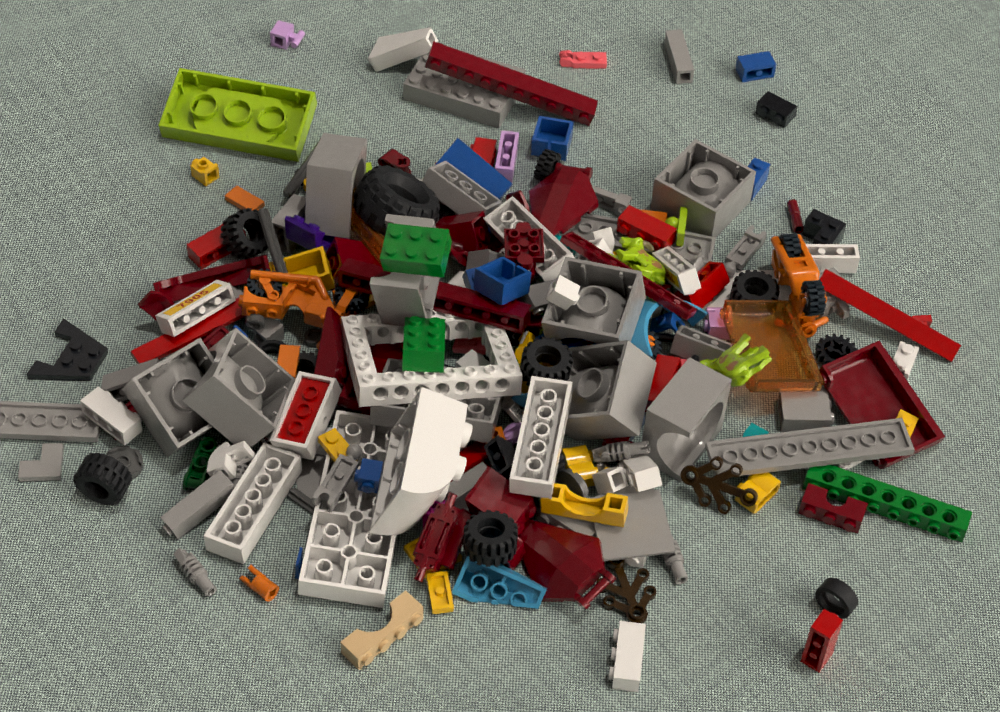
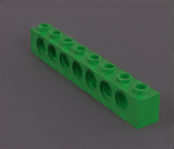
[803,465,972,542]

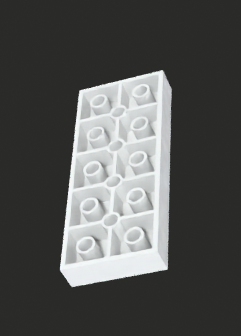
[298,410,397,608]

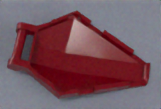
[529,163,598,236]
[518,519,616,610]

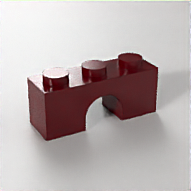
[798,483,868,534]

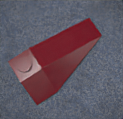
[314,306,347,389]

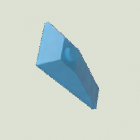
[451,557,547,609]

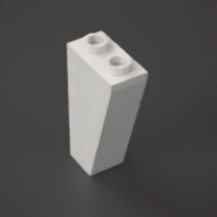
[368,27,438,72]

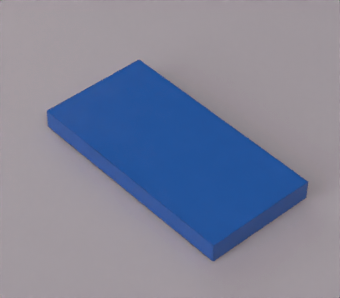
[435,138,513,199]

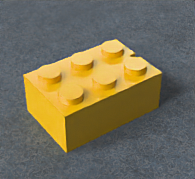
[269,246,335,290]

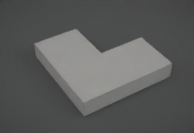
[18,443,64,482]

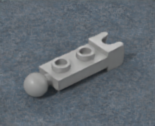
[592,185,632,216]
[724,225,767,277]
[312,444,363,513]

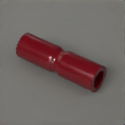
[787,199,804,233]

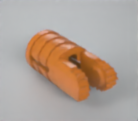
[239,564,279,602]

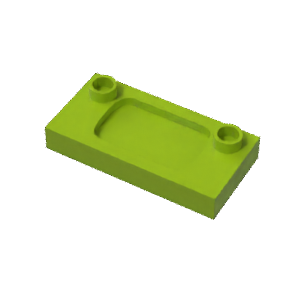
[158,68,317,162]

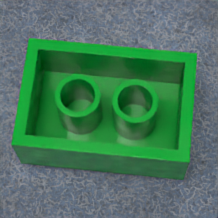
[380,223,452,278]
[402,316,445,373]

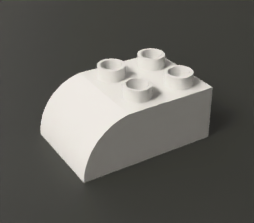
[369,387,473,535]

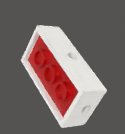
[269,371,342,460]

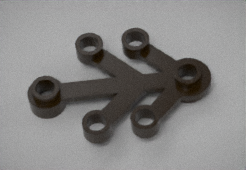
[680,456,758,514]
[596,559,657,623]

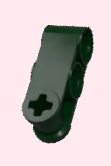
[182,437,218,490]

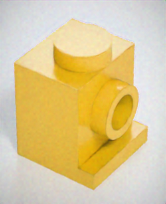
[190,157,220,186]

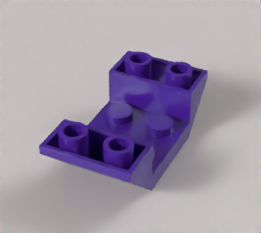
[285,215,350,253]

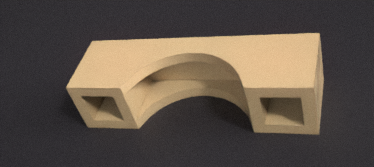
[340,590,423,670]

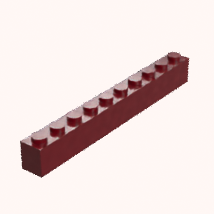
[425,41,598,126]
[339,258,532,334]

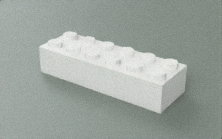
[483,196,574,283]
[509,376,572,499]
[204,443,302,564]

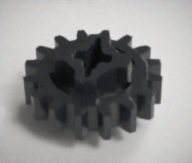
[815,333,858,365]

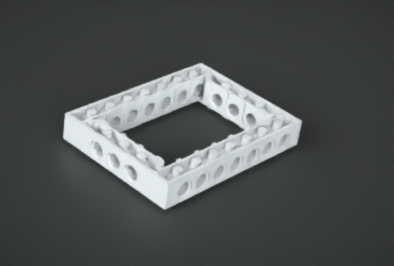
[341,310,523,407]

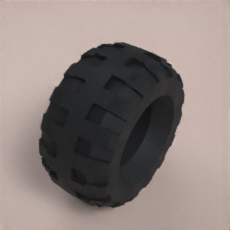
[353,165,440,236]

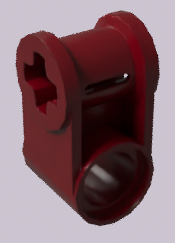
[378,148,411,174]

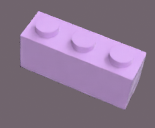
[495,130,519,184]

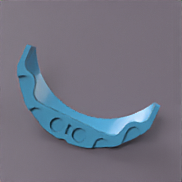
[631,296,708,358]

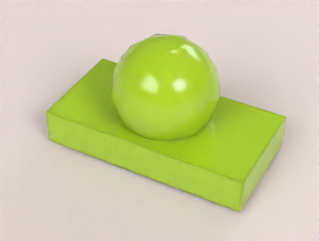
[665,207,688,247]

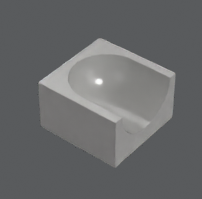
[305,133,367,238]
[650,139,756,237]
[369,214,440,326]
[541,257,646,344]
[182,328,295,447]
[122,338,214,457]
[565,340,657,441]
[642,357,732,482]

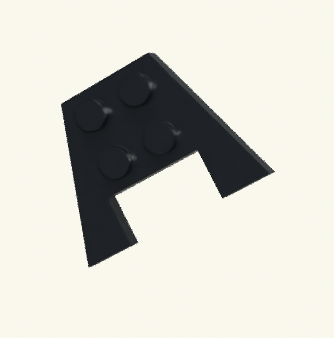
[27,318,108,381]

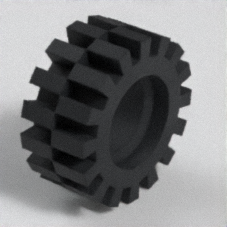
[534,149,561,181]

